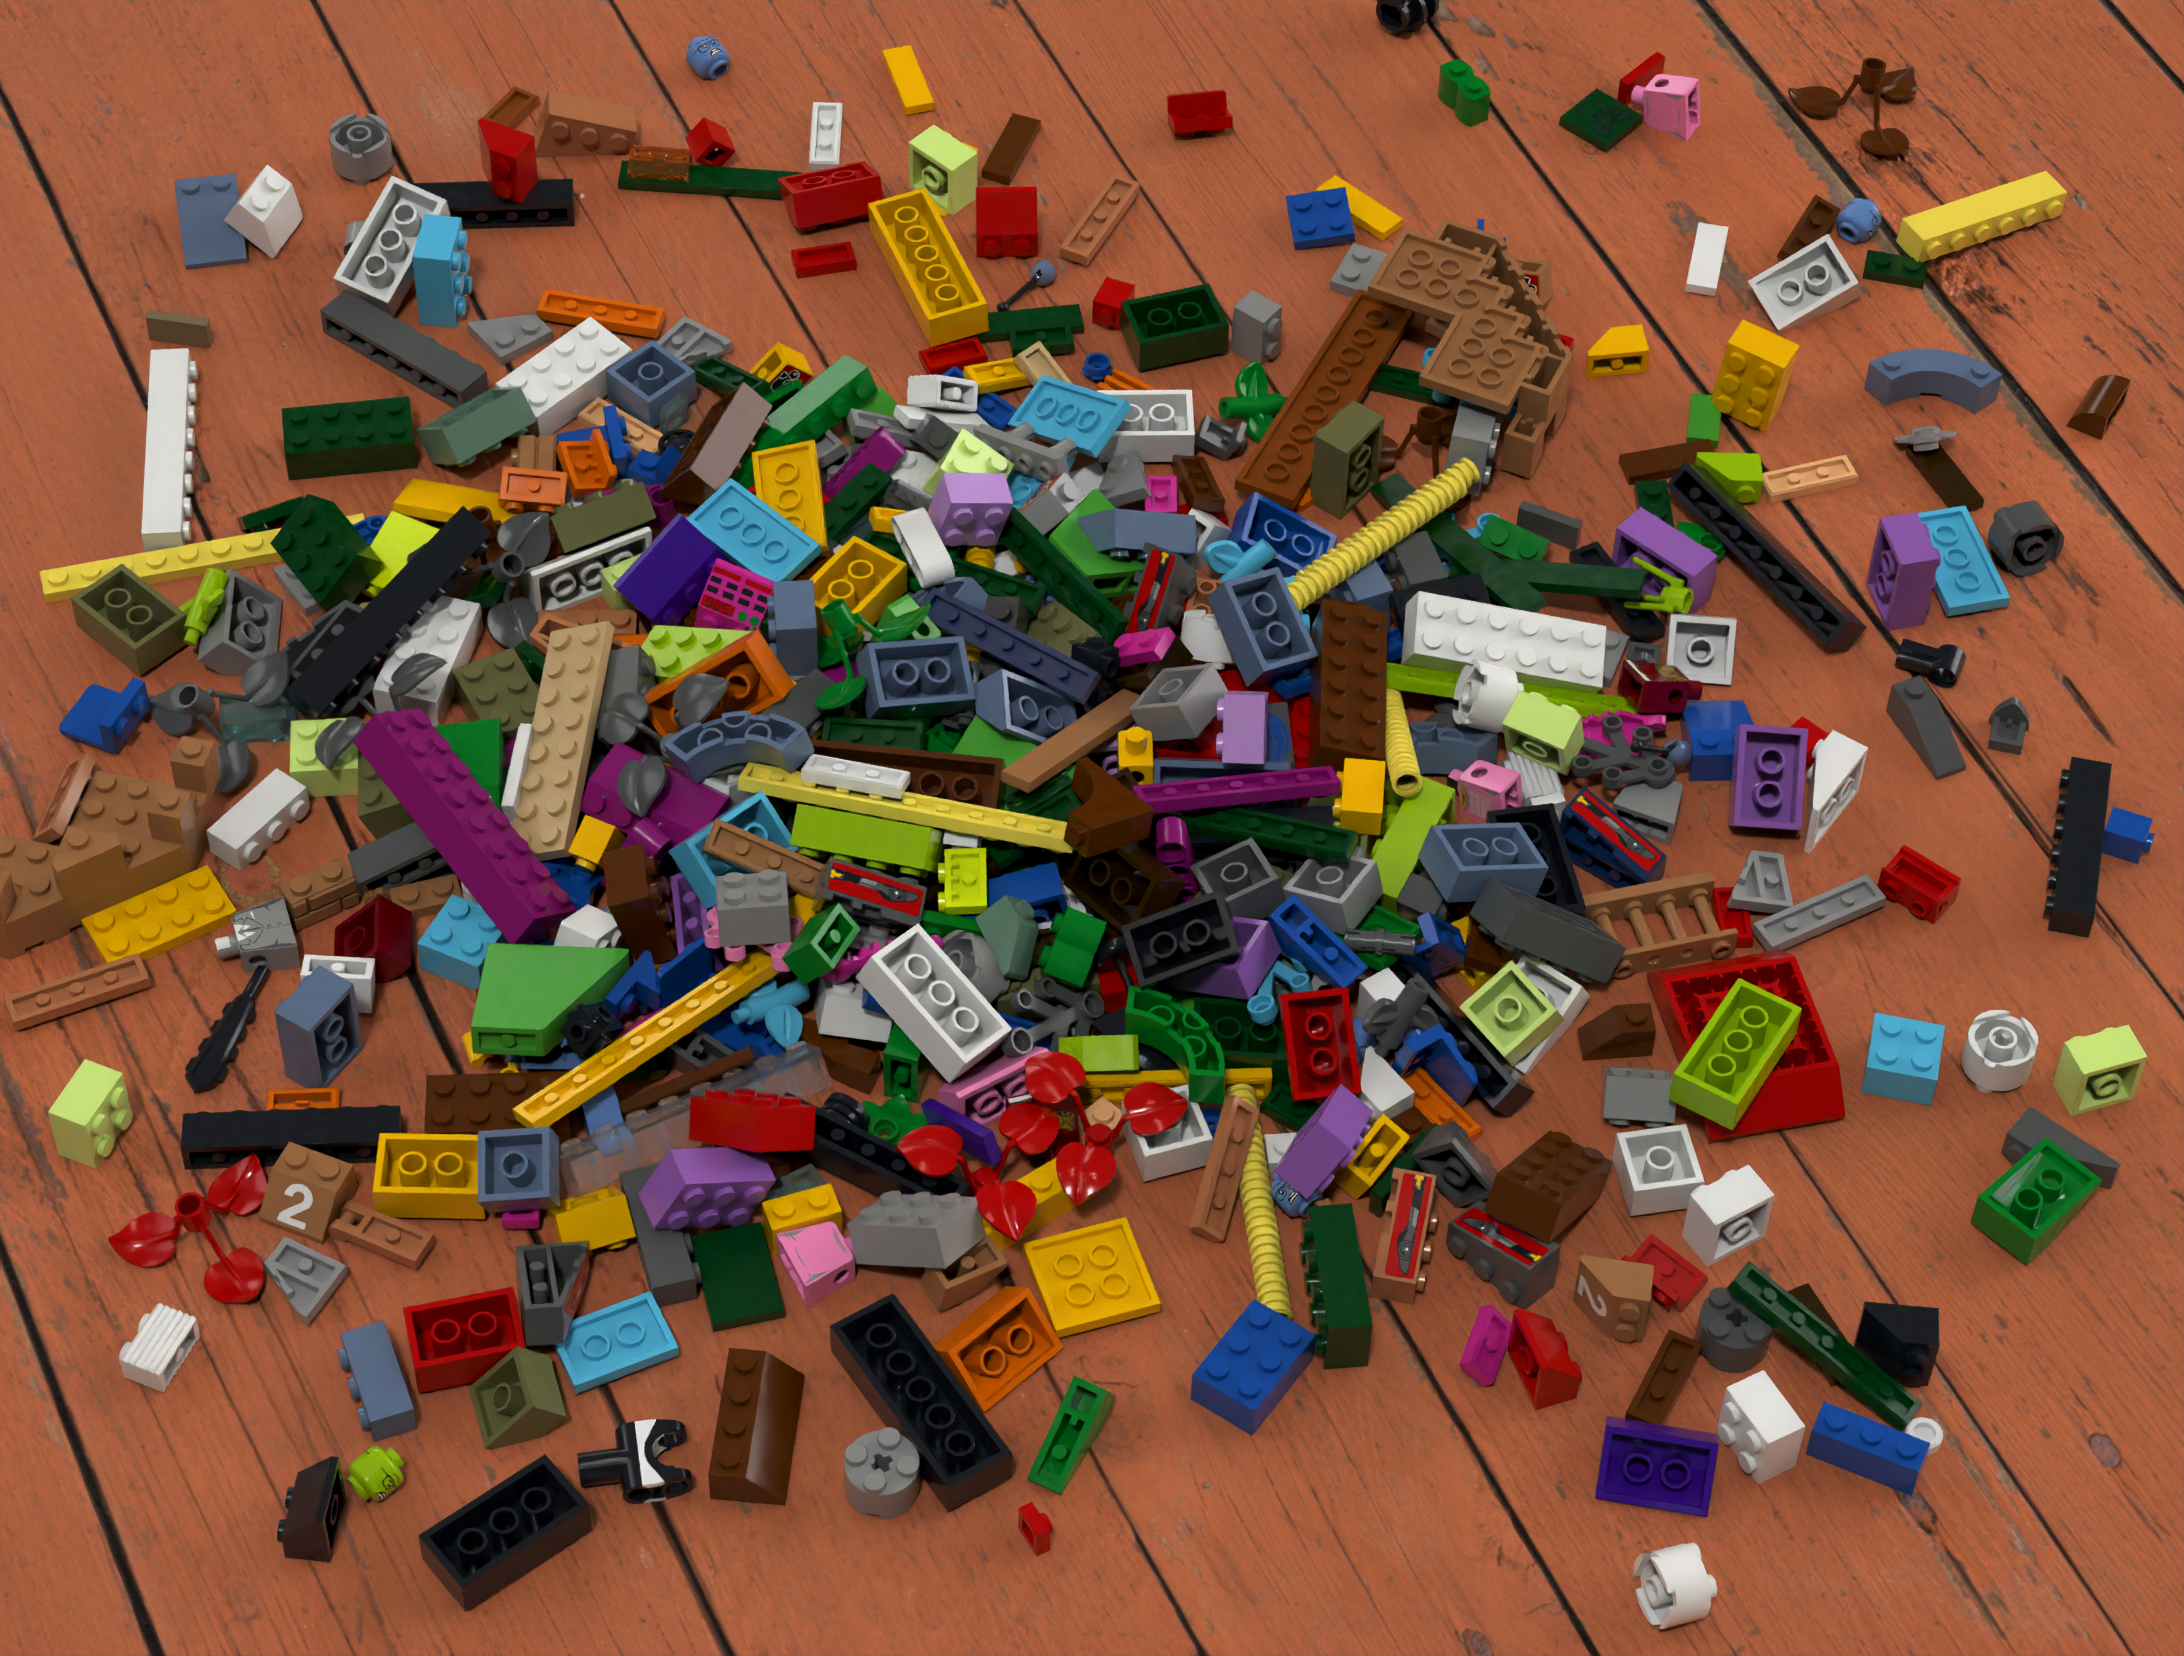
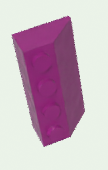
[580,742,731,856]

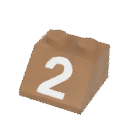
[258,1142,358,1244]
[1573,1254,1654,1342]

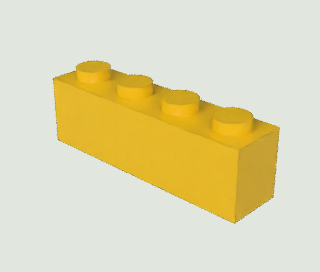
[980,1157,1095,1251]

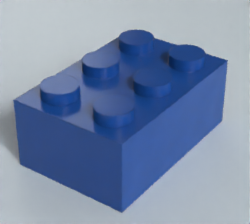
[961,862,1071,924]
[1190,1299,1316,1435]

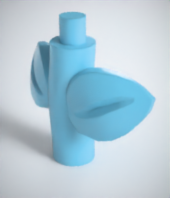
[1204,538,1278,581]
[731,978,810,1051]

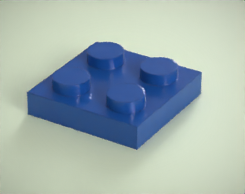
[1286,187,1355,250]

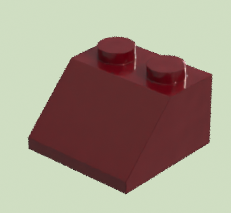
[334,895,412,983]

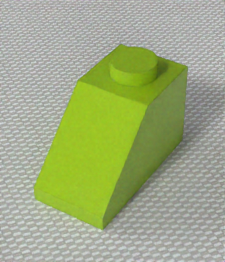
[1695,452,1763,503]
[1058,1035,1139,1072]

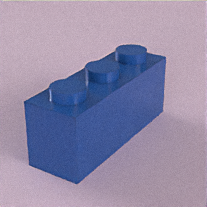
[1806,1402,1931,1496]

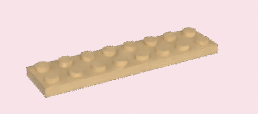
[512,621,615,861]

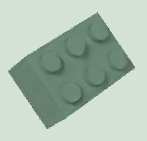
[416,387,536,467]

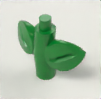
[1218,361,1289,443]

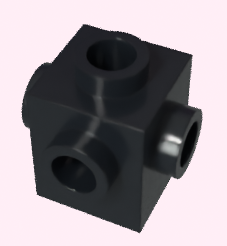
[559,1002,625,1056]

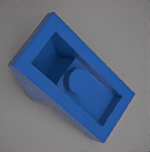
[627,444,681,486]
[604,950,660,1020]

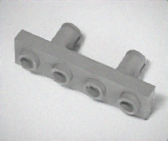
[973,422,1078,482]

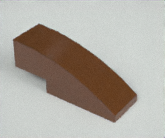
[798,1017,881,1095]

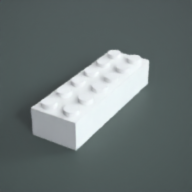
[1401,591,1606,693]

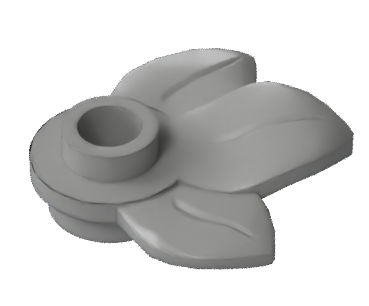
[1893,425,1957,451]

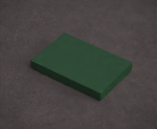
[690,1222,785,1332]

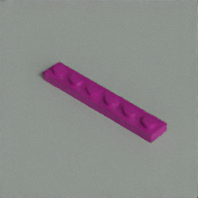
[1132,765,1341,816]

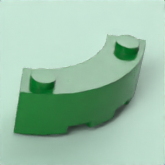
[1125,986,1225,1104]

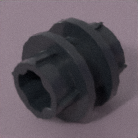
[1376,0,1439,33]

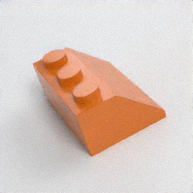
[932,1286,1064,1413]

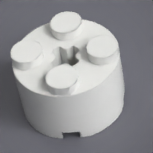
[1181,610,1237,669]
[1453,659,1524,734]
[1961,1010,2038,1093]
[1633,1543,1717,1629]

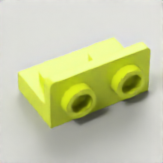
[938,848,988,915]

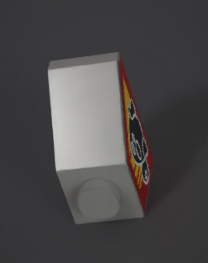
[1018,472,1085,535]

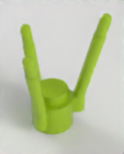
[1624,557,1693,614]

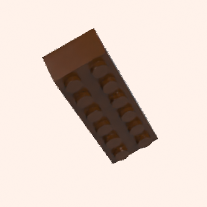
[1308,599,1387,773]
[790,739,1007,831]

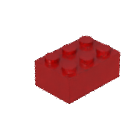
[688,1088,816,1152]
[403,1287,526,1393]

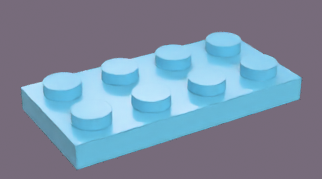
[1008,375,1132,458]
[687,478,822,582]
[1918,505,2010,617]

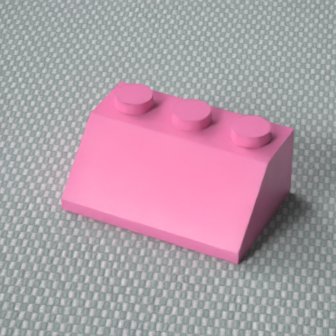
[937,1046,1049,1127]

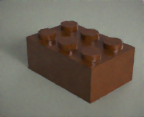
[603,843,678,964]

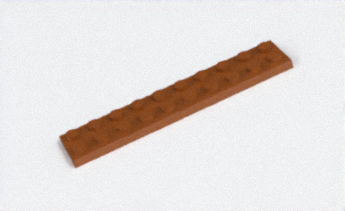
[1234,289,1415,509]

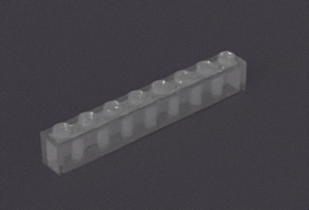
[559,1041,833,1198]

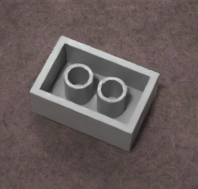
[847,1191,985,1269]

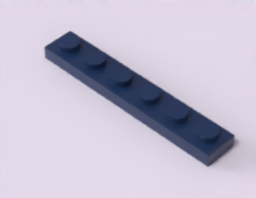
[920,586,1101,705]

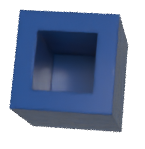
[2102,806,2155,864]

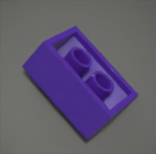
[613,513,732,626]
[1595,1416,1719,1517]

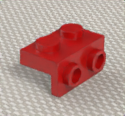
[1167,89,1233,136]
[1621,1234,1709,1313]

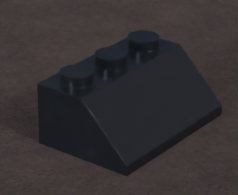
[1121,890,1241,990]

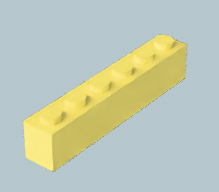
[1896,171,2068,262]

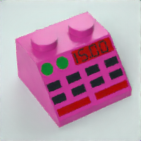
[694,558,775,630]

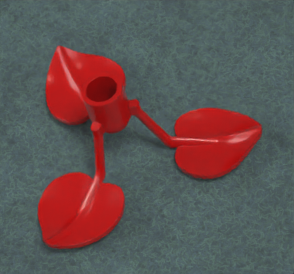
[1025,1052,1188,1206]
[896,1103,1059,1242]
[108,1154,268,1304]

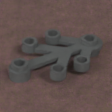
[1572,715,1675,789]
[1001,977,1105,1058]

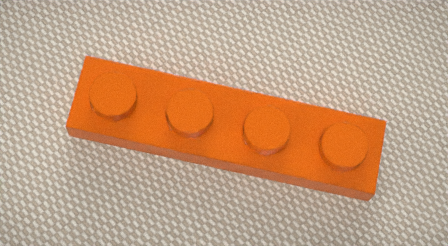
[536,289,665,338]

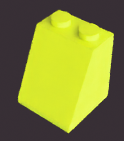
[361,511,468,599]

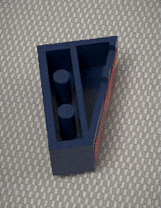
[1560,786,1667,889]

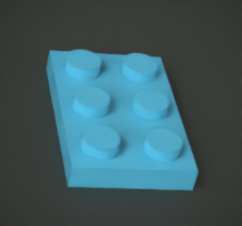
[552,1291,679,1394]

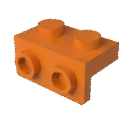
[556,429,618,498]
[498,466,568,516]

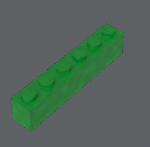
[727,354,878,489]

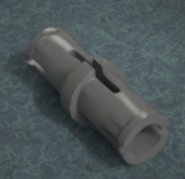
[1344,928,1417,957]

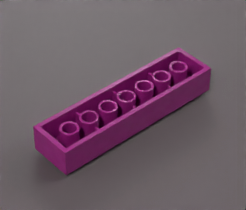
[353,708,578,944]

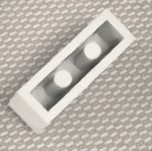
[206,768,310,871]

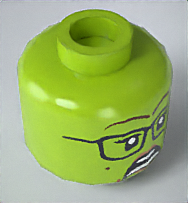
[346,1445,404,1501]

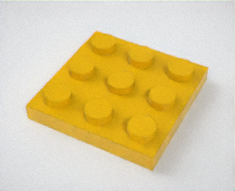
[1022,1217,1161,1338]

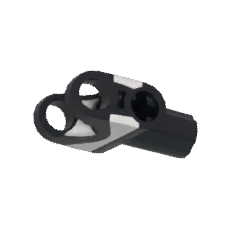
[577,1419,694,1504]

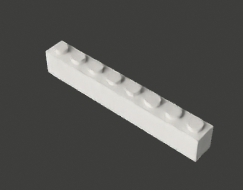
[141,348,198,552]

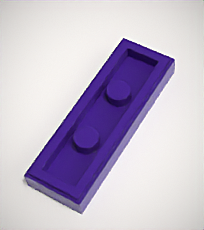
[921,1098,1002,1166]

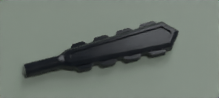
[185,965,270,1094]

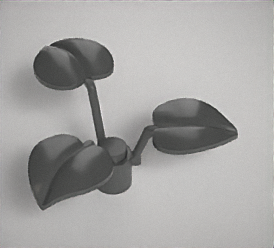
[407,512,550,650]
[149,651,289,795]
[315,653,447,770]
[601,673,730,818]

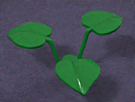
[815,598,931,711]

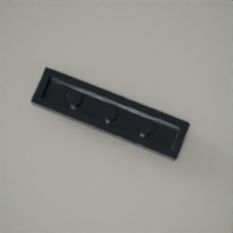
[1569,541,1665,643]

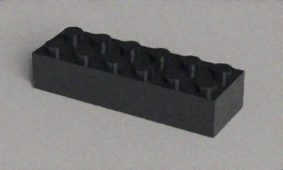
[830,1293,1012,1512]

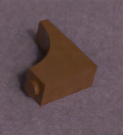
[1063,757,1155,858]

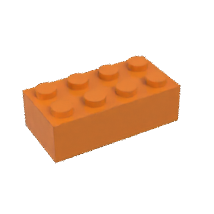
[644,628,794,736]

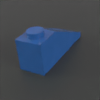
[1267,894,1368,988]

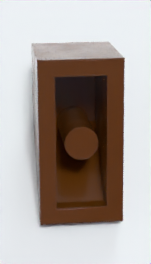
[1577,1003,1656,1061]

